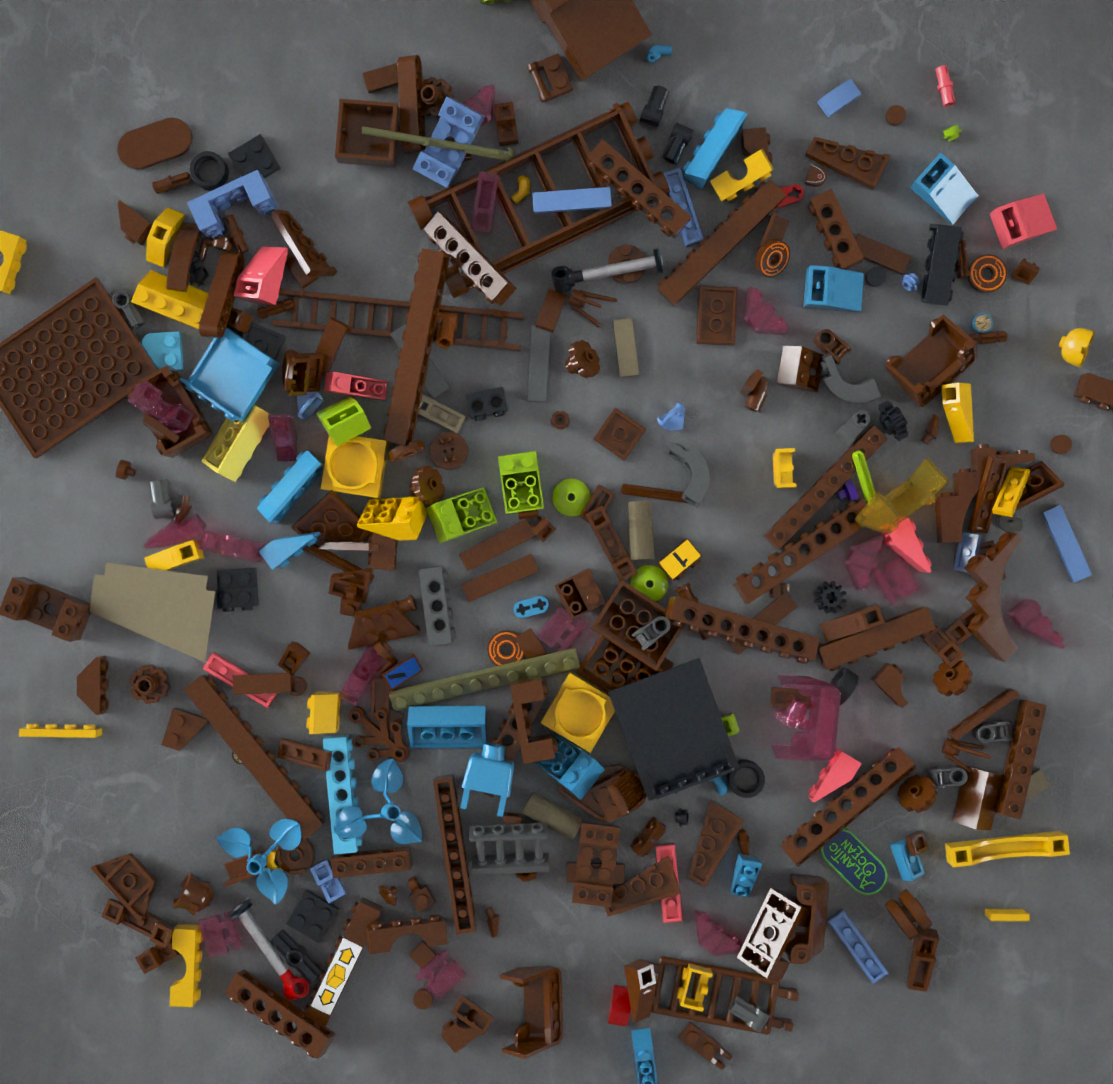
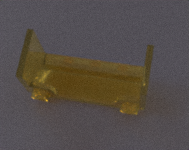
[855,457,949,534]

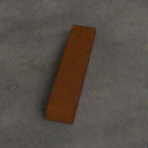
[397,55,426,153]
[199,252,244,338]

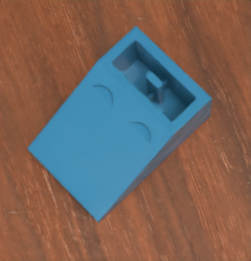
[909,152,978,225]
[803,265,864,312]
[534,733,605,800]

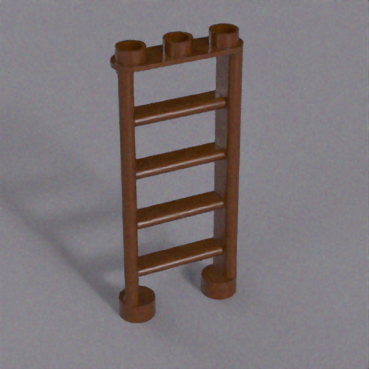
[408,101,670,299]

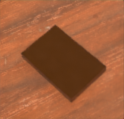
[696,286,737,346]

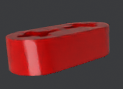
[775,184,804,209]

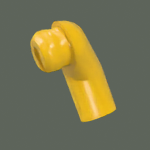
[511,175,531,204]
[266,850,283,871]

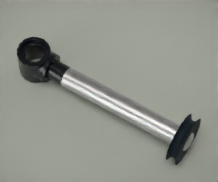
[551,247,663,293]

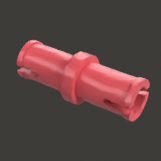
[935,65,956,107]

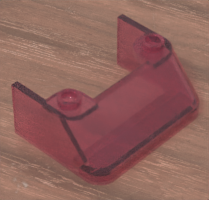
[771,674,841,761]

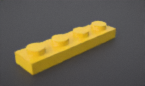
[19,723,102,738]

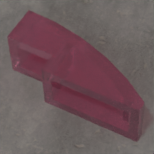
[471,171,499,233]
[143,513,206,549]

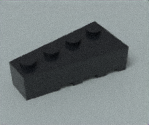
[921,224,963,306]

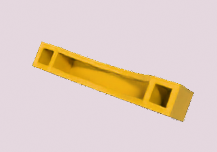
[945,831,1070,867]

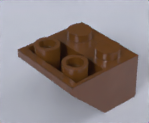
[777,346,823,392]
[554,568,606,620]

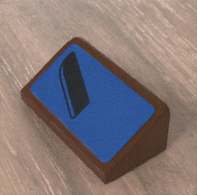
[381,654,423,691]

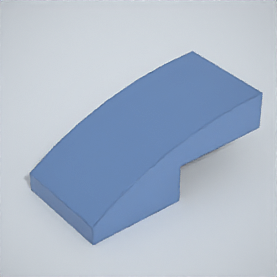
[817,78,861,117]
[310,860,347,903]

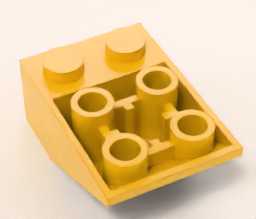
[357,497,428,541]

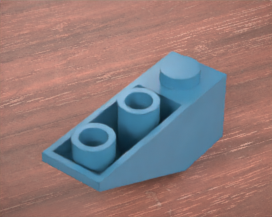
[258,532,321,570]
[631,1028,658,1084]

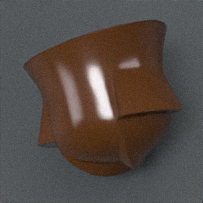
[173,872,214,915]

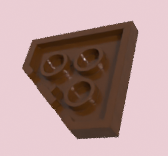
[292,490,371,543]
[556,764,630,823]

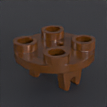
[430,432,468,470]

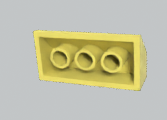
[201,404,274,482]

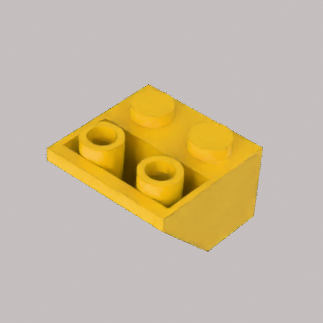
[306,691,341,734]

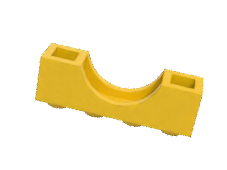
[170,924,203,1007]

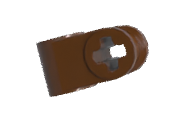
[814,329,852,365]

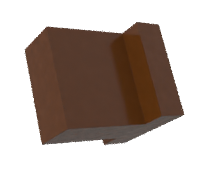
[530,0,652,81]

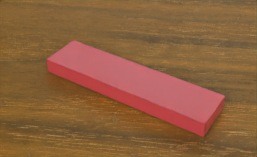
[203,652,278,708]
[655,843,683,923]

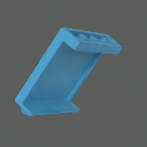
[179,327,280,422]

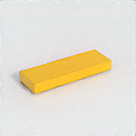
[992,466,1030,517]

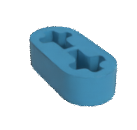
[513,596,549,618]

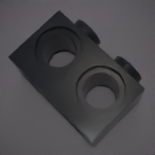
[465,387,508,421]

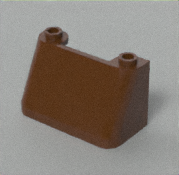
[885,314,978,407]
[784,874,829,964]

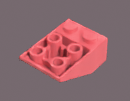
[989,193,1057,250]
[234,246,289,305]
[878,517,932,573]

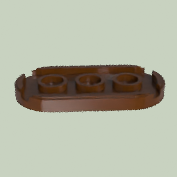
[117,118,193,170]

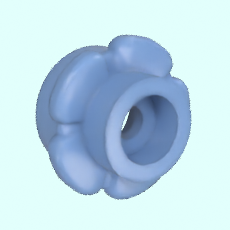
[902,273,920,291]

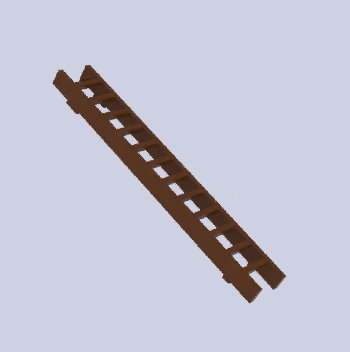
[272,289,524,351]

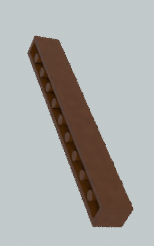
[383,248,451,446]
[184,674,325,839]

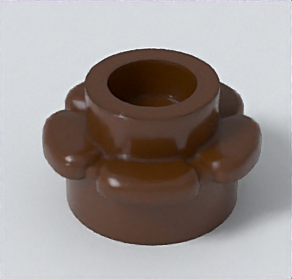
[551,411,570,430]

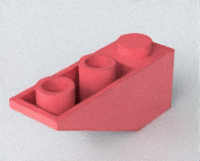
[324,372,388,400]
[808,749,862,802]

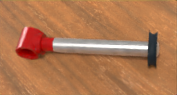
[227,899,309,1001]

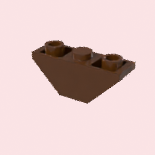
[77,656,109,715]

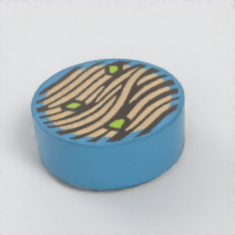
[972,313,993,333]

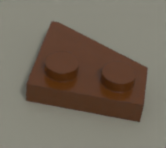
[328,568,372,603]
[161,708,209,751]

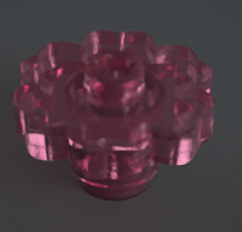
[774,699,813,731]

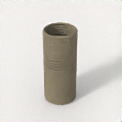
[627,501,655,560]
[522,792,583,841]

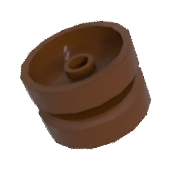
[884,889,933,940]

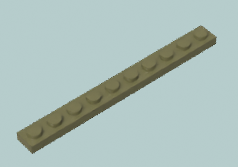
[389,648,580,711]

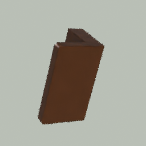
[757,211,789,258]
[224,850,267,887]

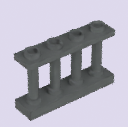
[469,823,549,875]

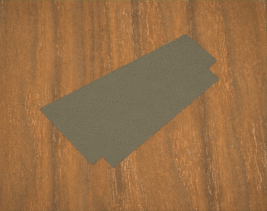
[89,562,215,662]

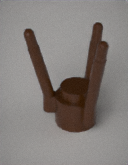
[568,289,617,327]
[942,738,991,773]

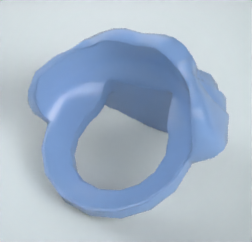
[297,392,324,420]
[657,403,686,431]

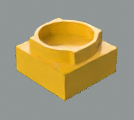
[321,435,390,499]
[540,671,615,753]

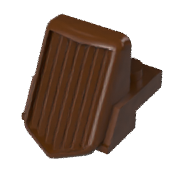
[282,349,324,396]
[591,768,647,822]

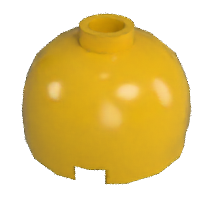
[1059,328,1095,367]

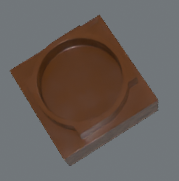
[335,99,400,168]

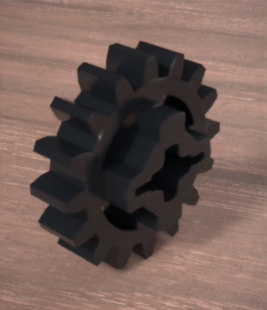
[878,401,909,441]

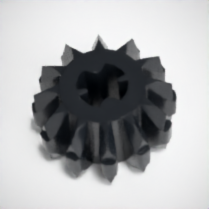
[813,581,847,613]

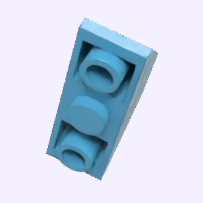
[730,854,762,897]

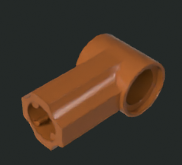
[436,312,458,349]

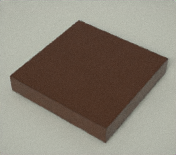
[593,408,646,461]

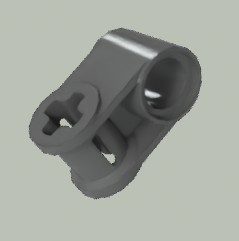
[834,410,870,446]
[632,616,670,651]
[972,720,1013,743]
[927,765,968,789]

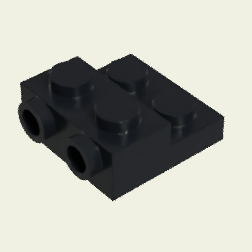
[216,568,259,612]

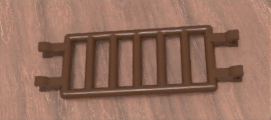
[640,956,799,1035]

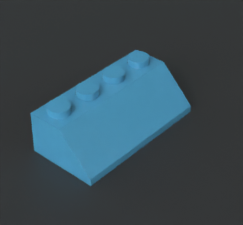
[682,108,748,190]
[257,450,324,524]
[407,705,487,748]

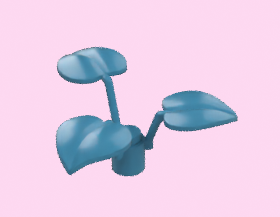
[334,759,422,844]
[216,819,302,905]

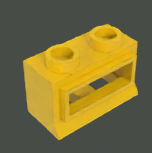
[773,448,797,489]
[677,963,713,1012]

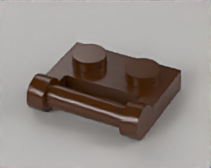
[527,53,573,103]

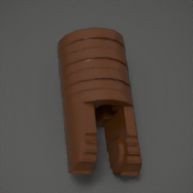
[744,376,769,413]

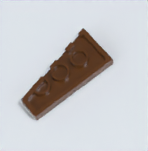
[805,137,891,190]
[270,210,337,276]
[688,800,744,887]
[605,855,681,916]

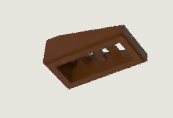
[227,308,253,333]

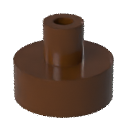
[116,460,136,480]

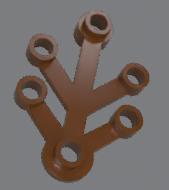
[349,706,410,762]

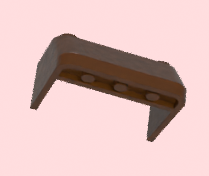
[500,966,563,1059]

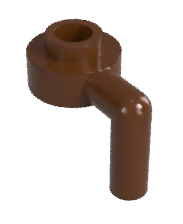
[199,236,232,261]
[373,641,397,676]

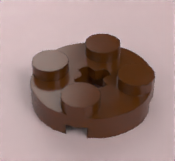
[608,244,645,284]

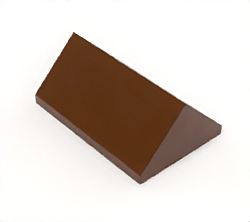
[1000,461,1064,511]
[952,765,1004,831]

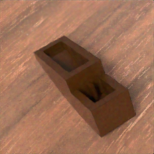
[907,926,939,992]

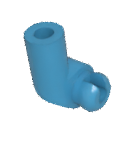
[645,45,672,63]
[708,775,728,795]

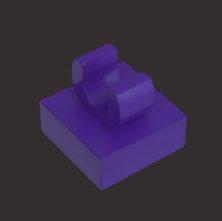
[835,480,859,501]

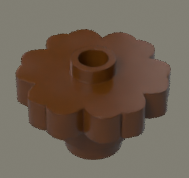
[421,77,454,118]
[565,340,600,379]
[409,465,445,505]
[933,660,973,697]
[129,664,170,704]
[897,775,938,813]

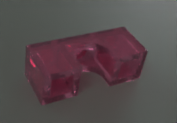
[127,381,194,434]
[199,530,264,562]

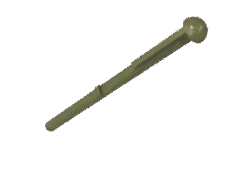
[362,126,515,163]

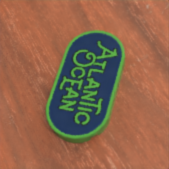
[821,829,887,895]

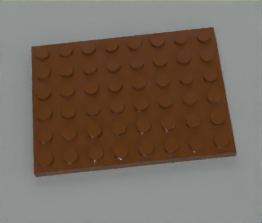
[0,277,159,458]

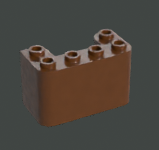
[126,365,213,458]

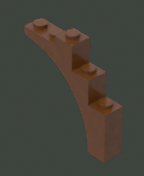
[935,444,1035,543]
[964,532,1022,662]

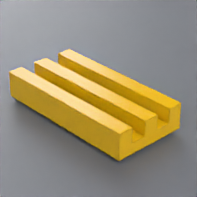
[985,909,1030,921]

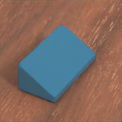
[890,839,925,881]

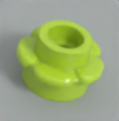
[943,124,962,141]

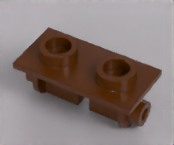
[630,816,667,857]

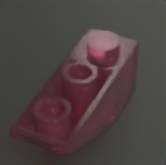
[1007,599,1065,649]
[339,644,383,706]

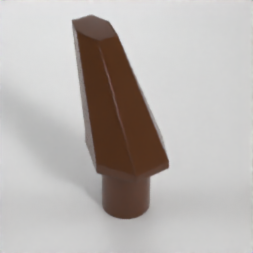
[921,414,939,445]
[173,495,192,523]
[737,829,749,855]
[485,907,500,939]

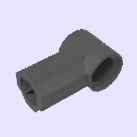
[112,291,146,330]
[150,479,176,519]
[729,996,771,1032]

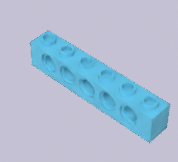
[323,734,362,854]

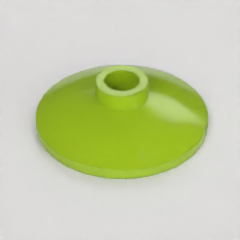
[552,478,590,517]
[630,565,668,602]

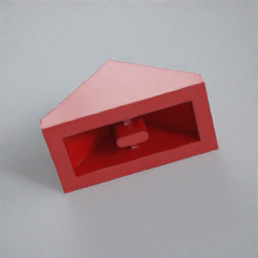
[608,985,631,1027]

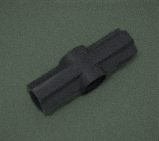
[270,929,323,984]

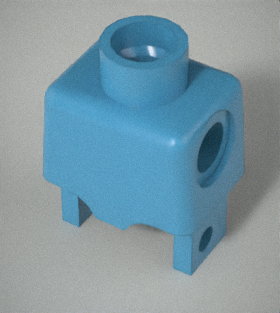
[460,743,514,817]

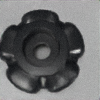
[675,808,689,827]

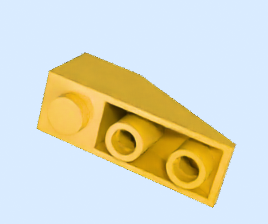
[942,383,974,443]
[144,540,205,571]

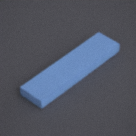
[663,168,704,247]
[532,187,612,214]
[1041,505,1092,583]
[827,909,888,984]

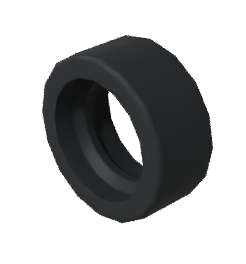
[190,151,229,191]
[825,667,859,706]
[727,760,765,798]

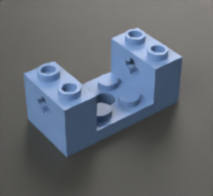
[413,97,485,188]
[187,170,279,239]

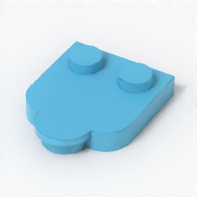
[141,331,184,371]

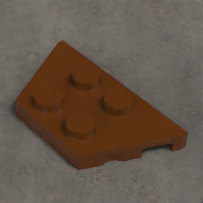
[348,603,420,650]
[91,853,157,922]

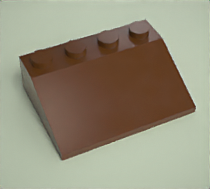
[591,580,684,671]
[576,635,674,694]

